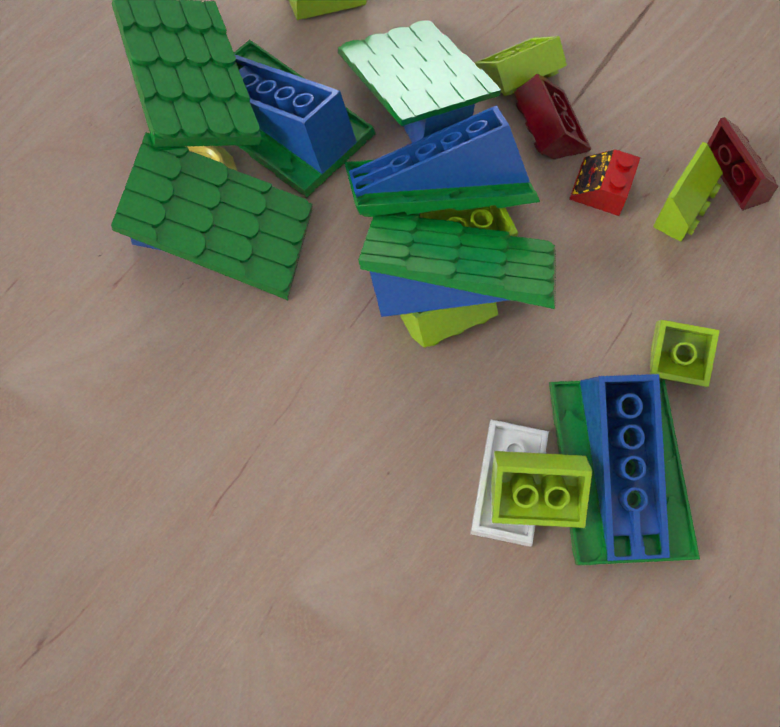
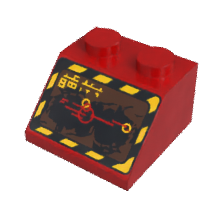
[569,149,640,216]

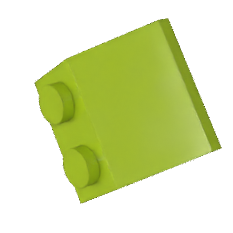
[650,319,720,387]

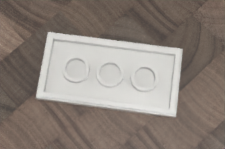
[470,419,549,547]

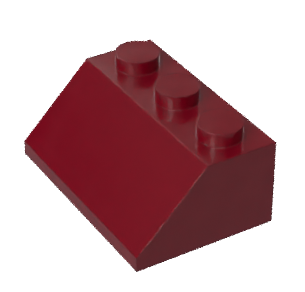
[514,73,591,159]
[707,117,779,211]

